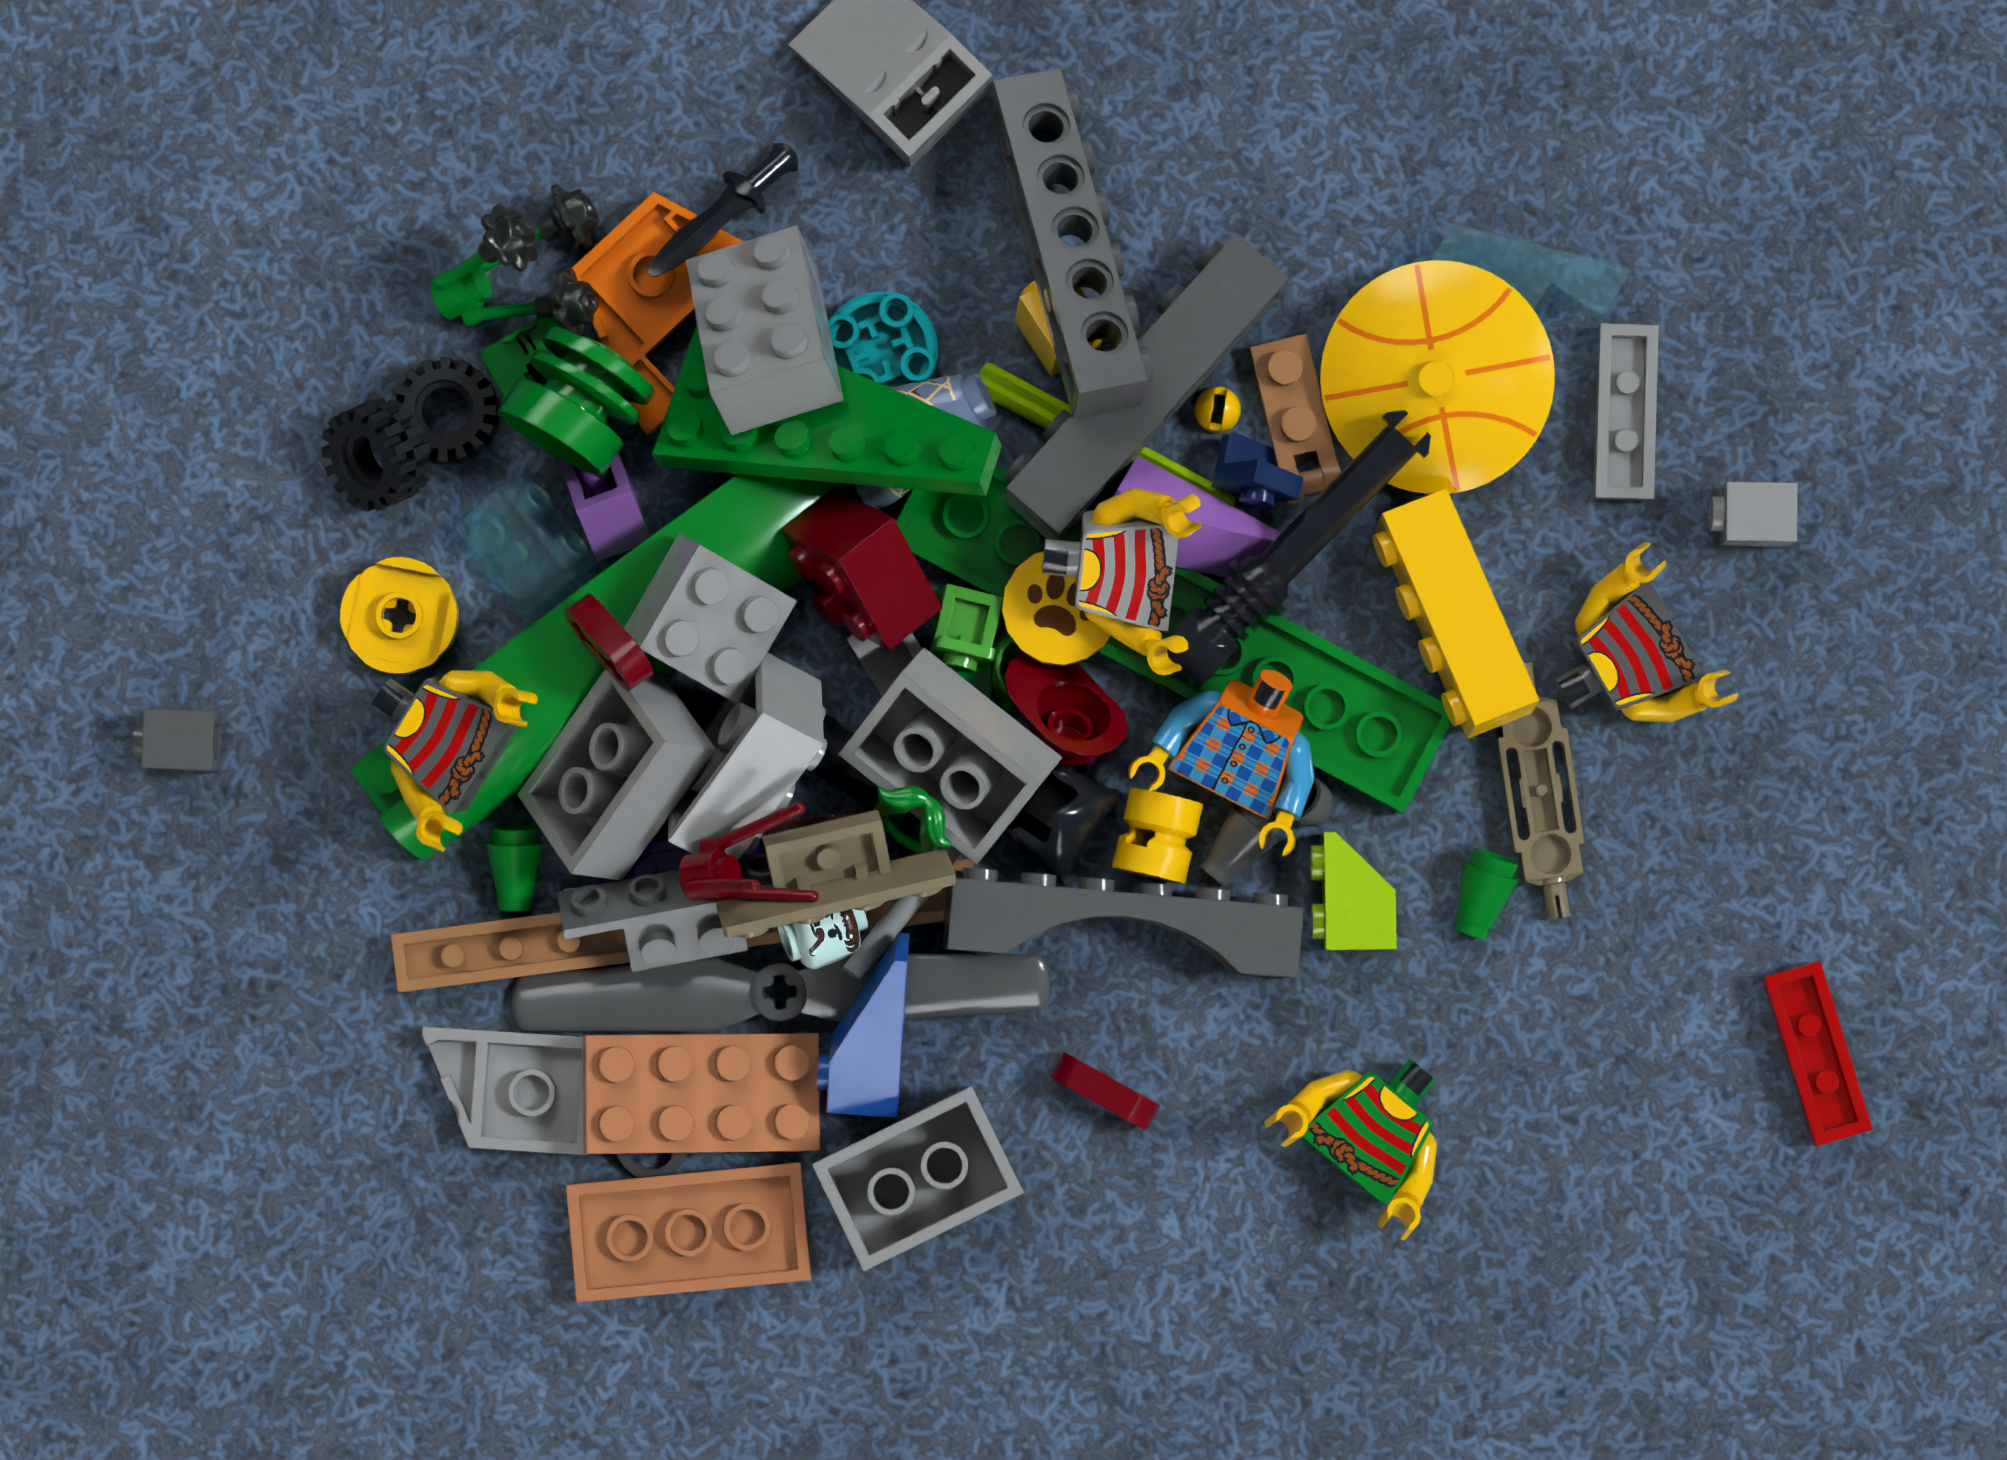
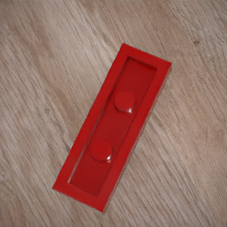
[1761,961,1873,1147]

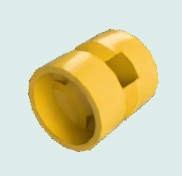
[1112,787,1203,885]

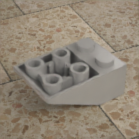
[788,0,993,168]

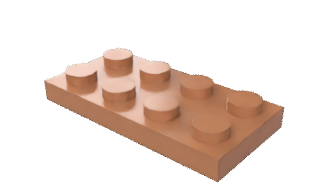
[583,1033,820,1154]
[566,1162,812,1303]

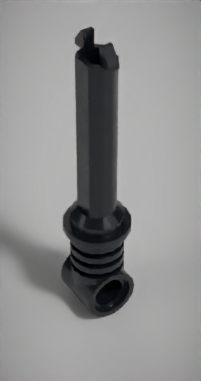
[1167,410,1431,689]

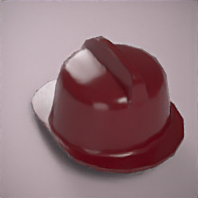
[1004,652,1128,772]

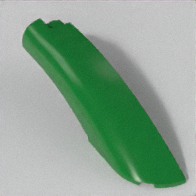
[349,474,851,860]

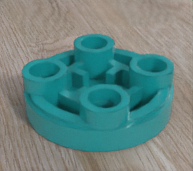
[828,292,938,388]

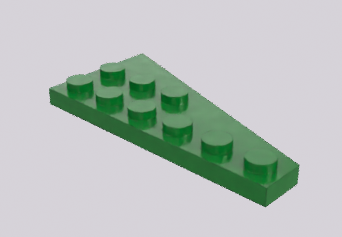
[652,325,1002,496]

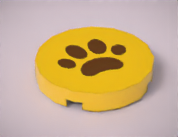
[1002,552,1111,666]

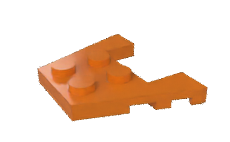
[571,192,744,438]

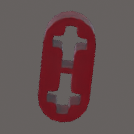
[564,593,654,691]
[1049,1051,1160,1131]

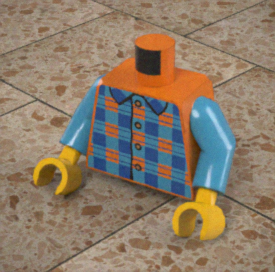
[1128,669,1315,857]

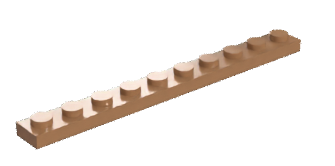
[391,859,974,993]

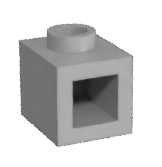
[1709,482,1798,547]

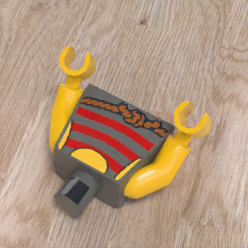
[1554,542,1738,723]
[371,670,538,853]

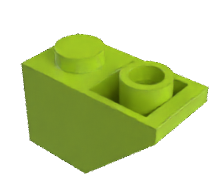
[1310,832,1397,951]

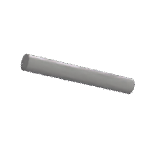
[842,845,961,982]

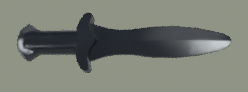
[648,143,799,277]

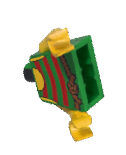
[1264,1059,1437,1240]

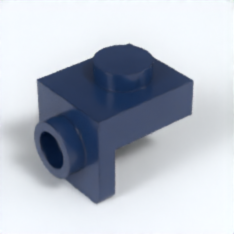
[1211,432,1304,509]

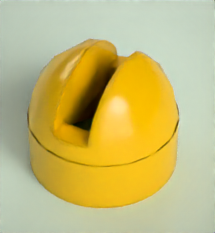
[1194,386,1241,434]

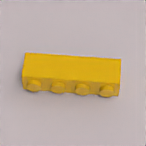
[1372,488,1540,739]

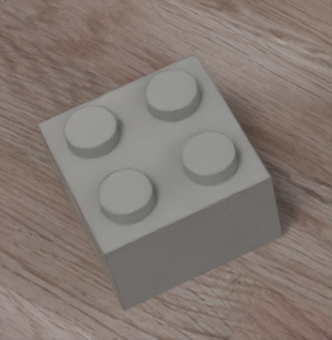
[624,533,797,704]

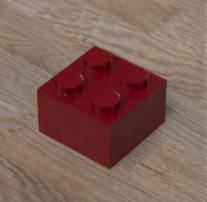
[781,488,943,650]

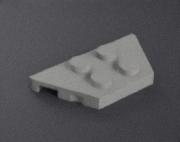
[422,1027,588,1155]

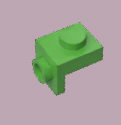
[929,583,1003,673]

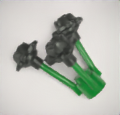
[430,184,599,337]

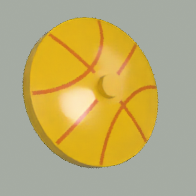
[1320,260,1555,494]

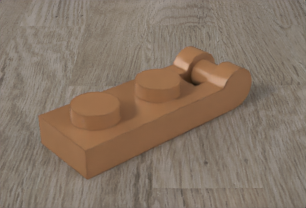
[1249,334,1341,505]

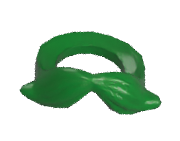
[874,786,951,854]

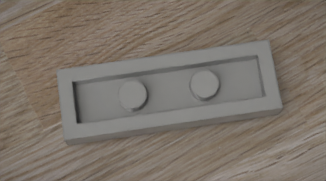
[1593,323,1659,502]

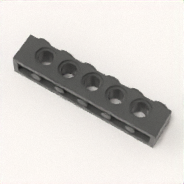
[988,68,1154,418]

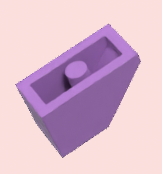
[559,422,650,562]

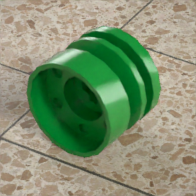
[497,326,655,477]

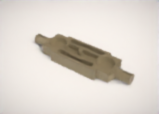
[1495,662,1585,920]

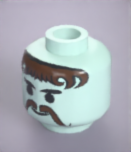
[777,909,868,969]

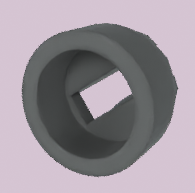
[1295,777,1334,827]

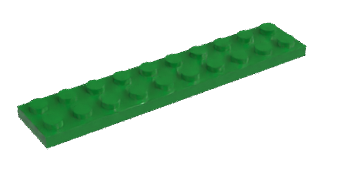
[896,465,1451,814]

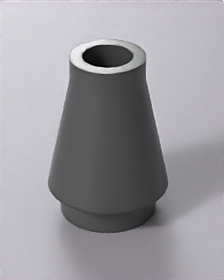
[1200,805,1281,887]

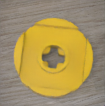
[340,557,459,675]

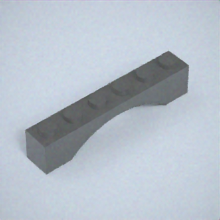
[942,868,1304,978]

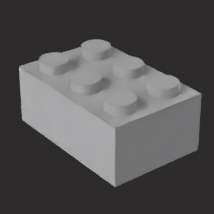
[686,225,844,435]
[838,647,1063,865]
[668,653,827,860]
[517,669,716,880]
[812,1086,1024,1271]

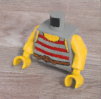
[1042,488,1202,676]

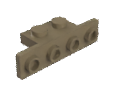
[716,810,957,938]

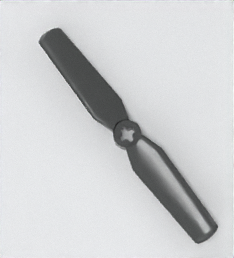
[511,954,1050,1032]

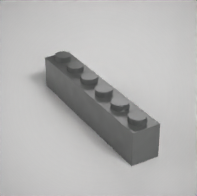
[1003,233,1289,540]

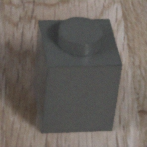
[132,709,222,773]

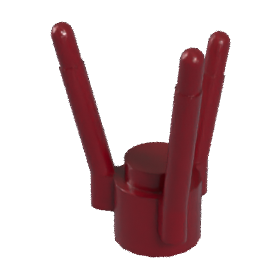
[679,802,819,902]

